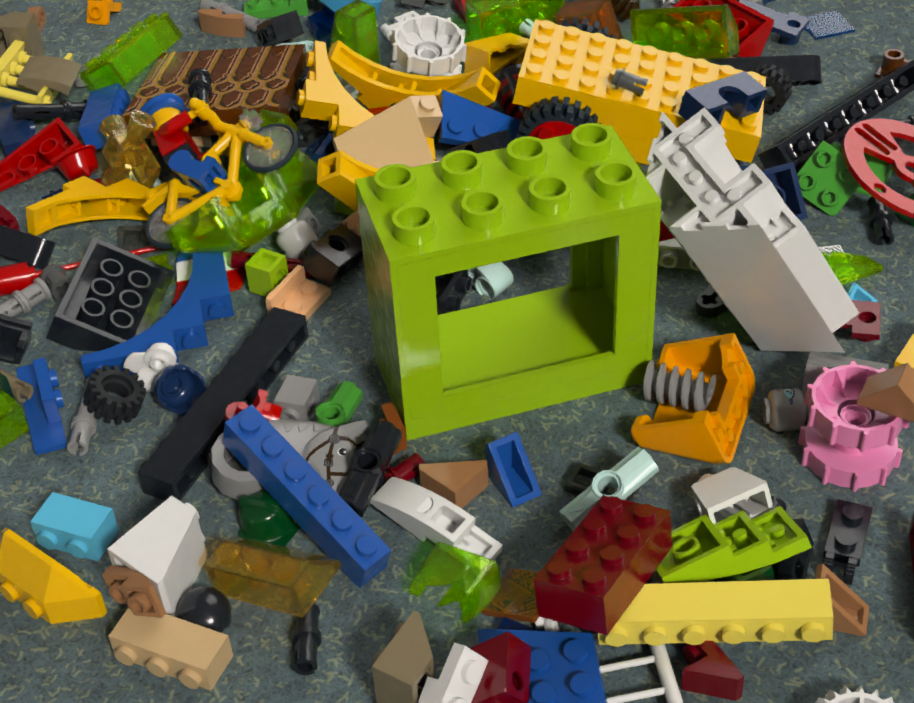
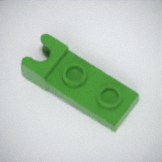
[244,0,309,19]

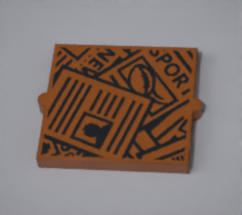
[481,568,539,623]

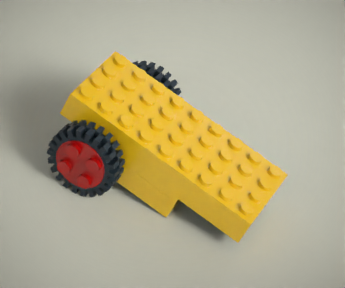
[512,17,766,165]

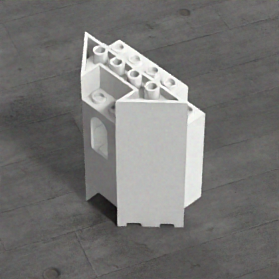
[646,107,859,353]

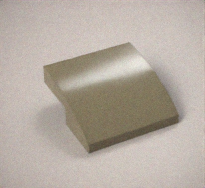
[16,56,82,95]

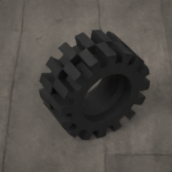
[752,64,792,115]
[83,365,146,425]

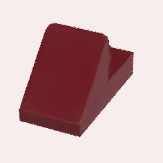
[681,641,744,701]

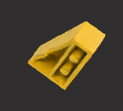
[464,32,529,76]

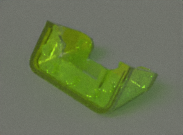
[165,165,300,253]

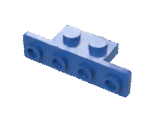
[16,358,67,455]

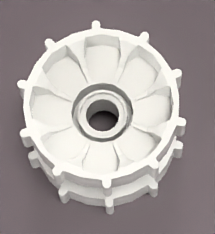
[390,12,467,76]

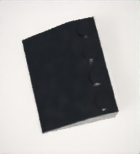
[46,237,175,351]

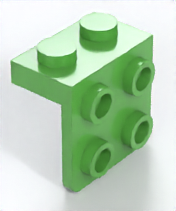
[797,140,860,216]

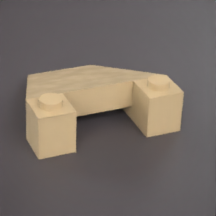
[333,95,443,169]

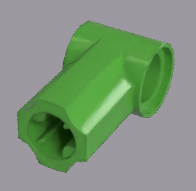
[315,381,363,427]

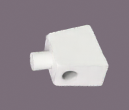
[691,467,774,524]

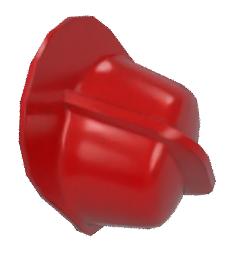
[53,145,99,181]

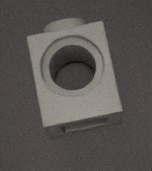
[274,374,321,421]

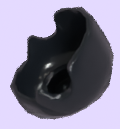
[176,586,232,633]

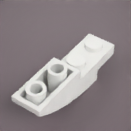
[370,477,503,576]
[418,643,489,703]

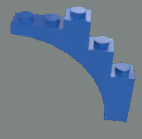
[81,248,234,379]

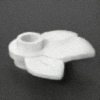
[123,343,178,392]

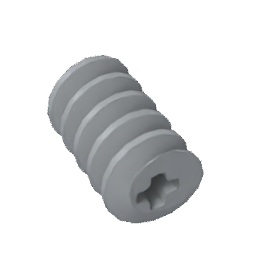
[643,360,716,411]

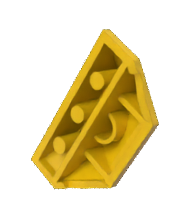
[0,527,108,624]

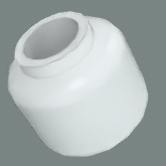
[276,218,319,260]

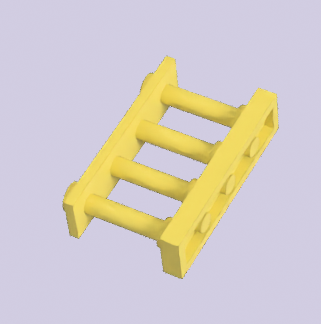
[0,40,73,104]

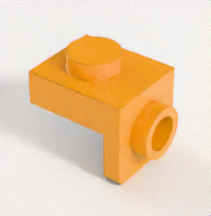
[86,0,122,25]

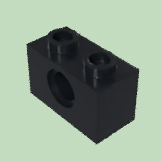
[256,10,305,47]
[302,224,363,288]

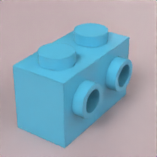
[30,492,119,562]

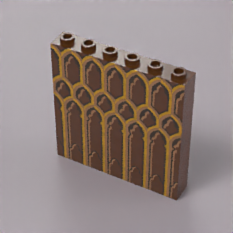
[122,44,307,140]

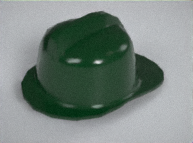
[237,490,301,549]

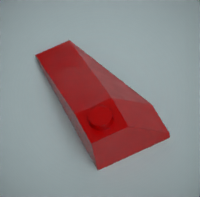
[0,117,83,192]

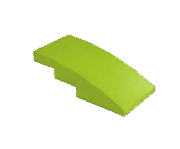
[656,506,812,583]

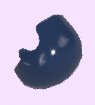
[154,364,207,415]

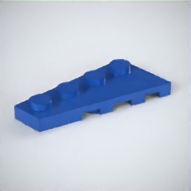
[439,90,520,145]

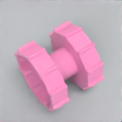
[798,361,910,492]

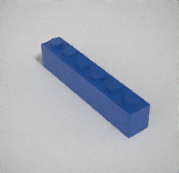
[223,404,391,588]

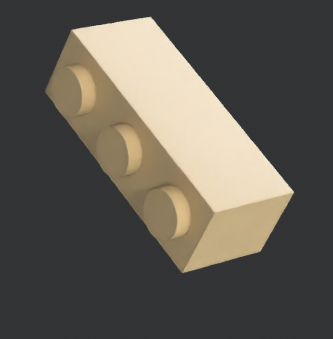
[108,608,233,691]

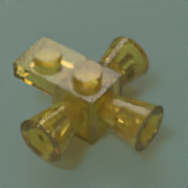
[100,110,162,189]

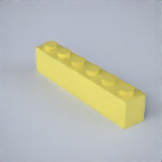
[597,579,833,647]

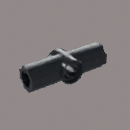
[338,420,402,517]

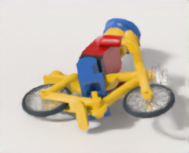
[139,93,298,249]

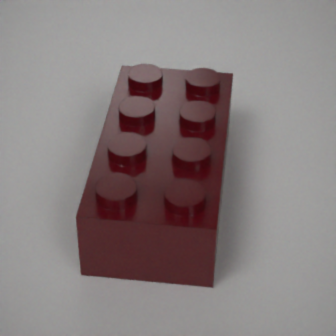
[533,495,673,635]

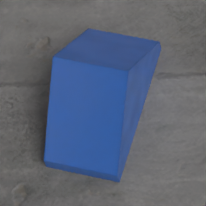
[485,431,542,508]

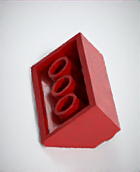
[667,0,774,57]

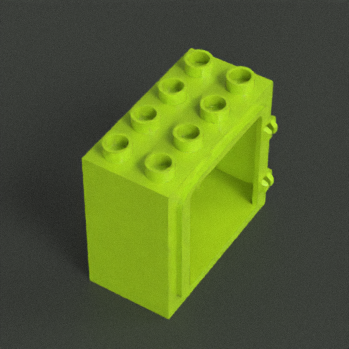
[355,123,662,441]

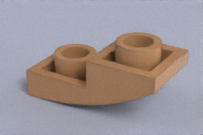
[198,9,246,38]
[102,565,166,618]

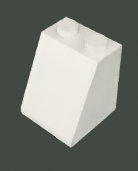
[107,496,207,617]

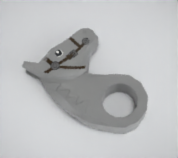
[211,419,369,500]

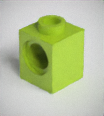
[245,248,288,297]

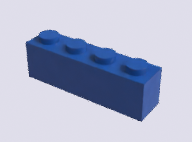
[78,83,131,150]

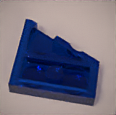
[308,8,358,49]

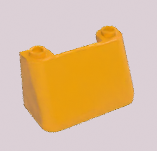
[631,333,755,465]

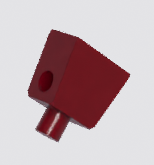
[470,631,531,703]

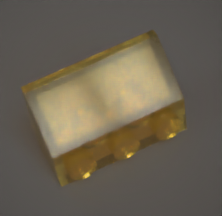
[204,540,342,618]

